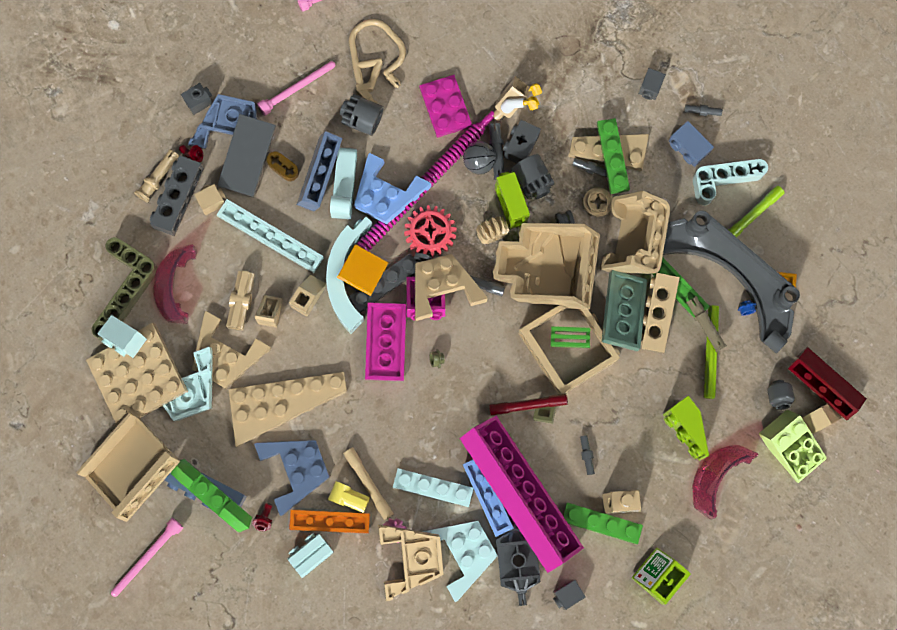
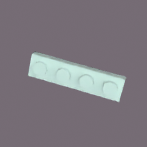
[393,468,473,507]

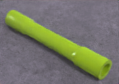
[728,186,785,237]

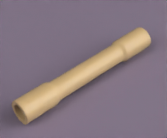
[343,447,394,520]

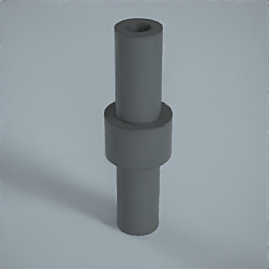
[684,104,723,116]
[572,158,607,177]
[580,435,595,475]

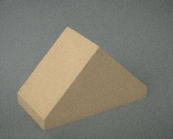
[255,295,283,327]
[802,404,842,434]

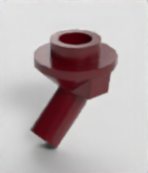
[179,145,204,163]
[252,503,273,532]

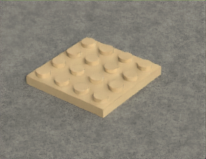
[86,323,188,426]

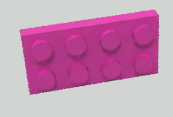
[365,303,406,381]

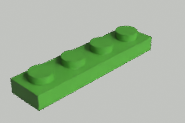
[597,118,630,194]
[652,257,710,318]
[563,503,643,544]

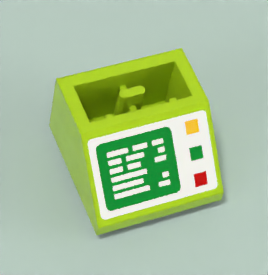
[631,548,691,605]

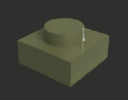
[533,407,557,424]

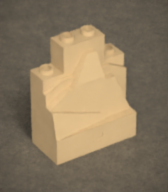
[493,223,600,309]

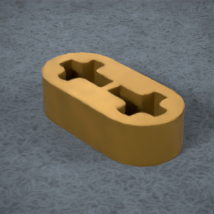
[267,151,299,181]

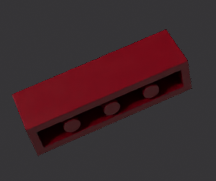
[788,347,867,421]

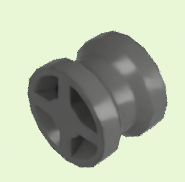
[555,210,575,224]

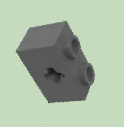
[503,120,541,163]

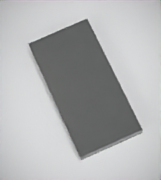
[217,114,276,197]

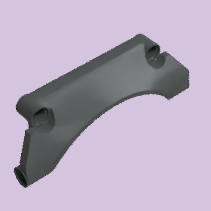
[663,211,800,354]

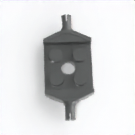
[496,517,541,606]

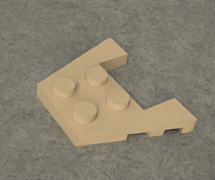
[415,254,488,321]
[192,311,271,389]
[378,525,444,601]

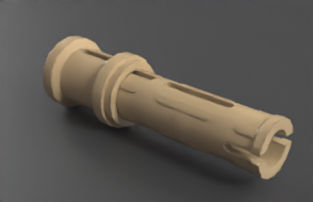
[134,149,179,203]

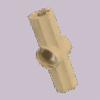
[226,271,255,330]

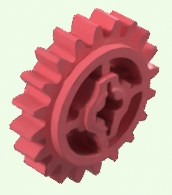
[404,205,457,258]

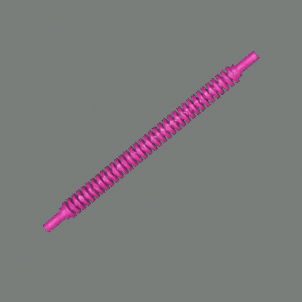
[344,111,494,263]

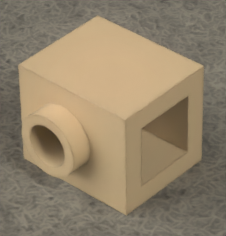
[194,184,226,216]

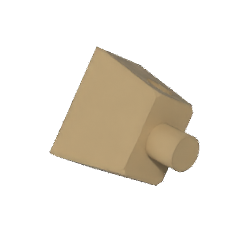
[602,490,641,514]

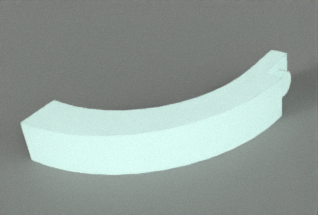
[326,217,372,334]

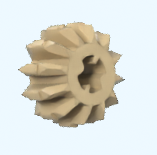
[476,216,509,244]

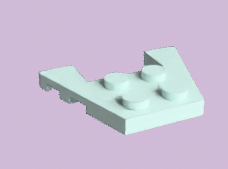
[163,347,213,421]
[423,521,498,602]

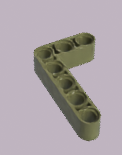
[92,237,158,341]

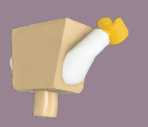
[493,76,542,121]

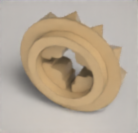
[583,187,613,218]

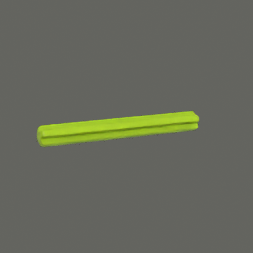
[704,305,719,399]

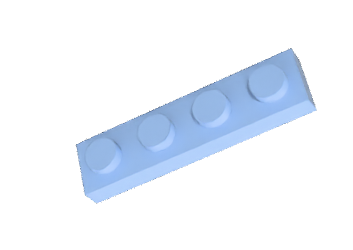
[463,460,514,537]

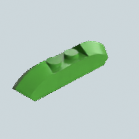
[171,459,252,532]

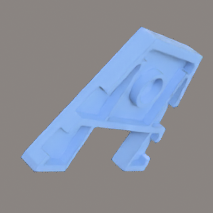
[354,153,431,224]

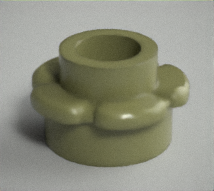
[429,349,445,368]

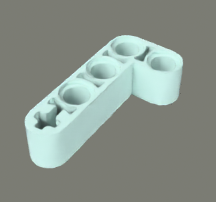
[330,147,357,220]
[693,159,768,206]

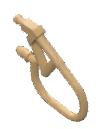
[349,19,406,104]

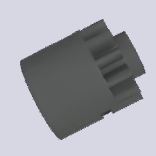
[340,94,384,136]
[511,154,555,199]

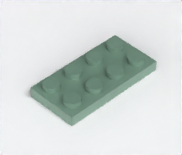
[601,270,647,351]

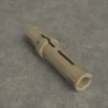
[686,296,727,352]

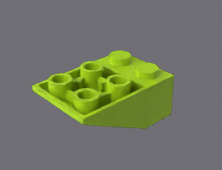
[663,396,709,461]

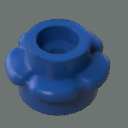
[738,300,756,316]

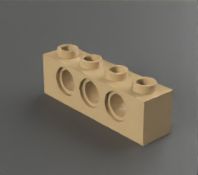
[641,273,680,354]

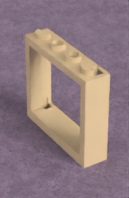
[518,305,620,394]

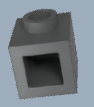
[181,83,212,115]

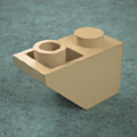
[289,275,327,317]

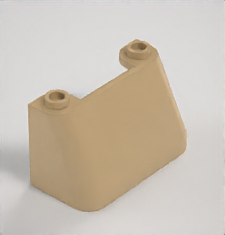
[601,191,670,274]

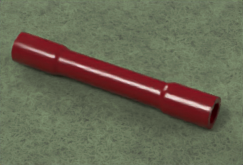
[489,393,568,416]

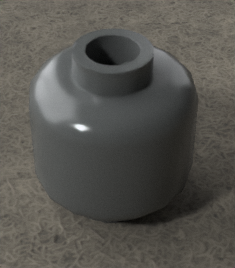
[767,380,795,410]

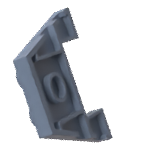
[188,94,257,149]
[254,440,330,516]

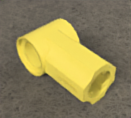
[328,481,370,513]

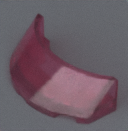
[153,244,197,324]
[692,445,759,520]

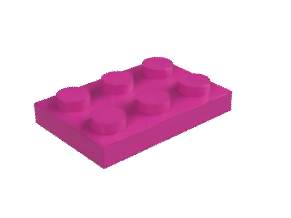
[419,75,472,138]

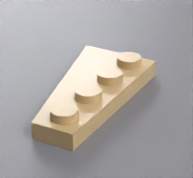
[568,134,649,171]

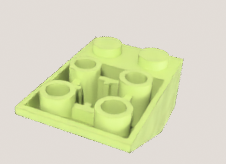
[759,409,827,483]

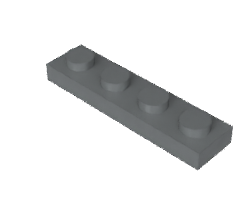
[348,253,417,313]

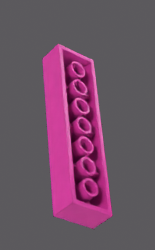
[459,416,584,573]

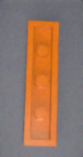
[289,510,370,534]

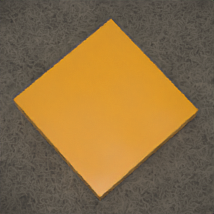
[337,244,388,296]

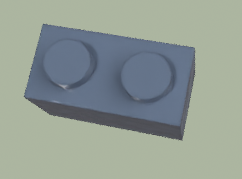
[669,121,714,167]

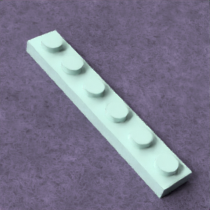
[217,199,324,274]

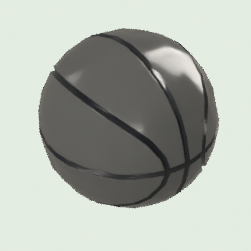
[463,141,496,175]

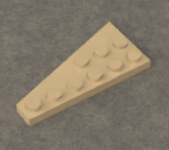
[228,372,347,447]

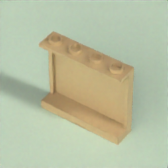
[76,413,180,522]

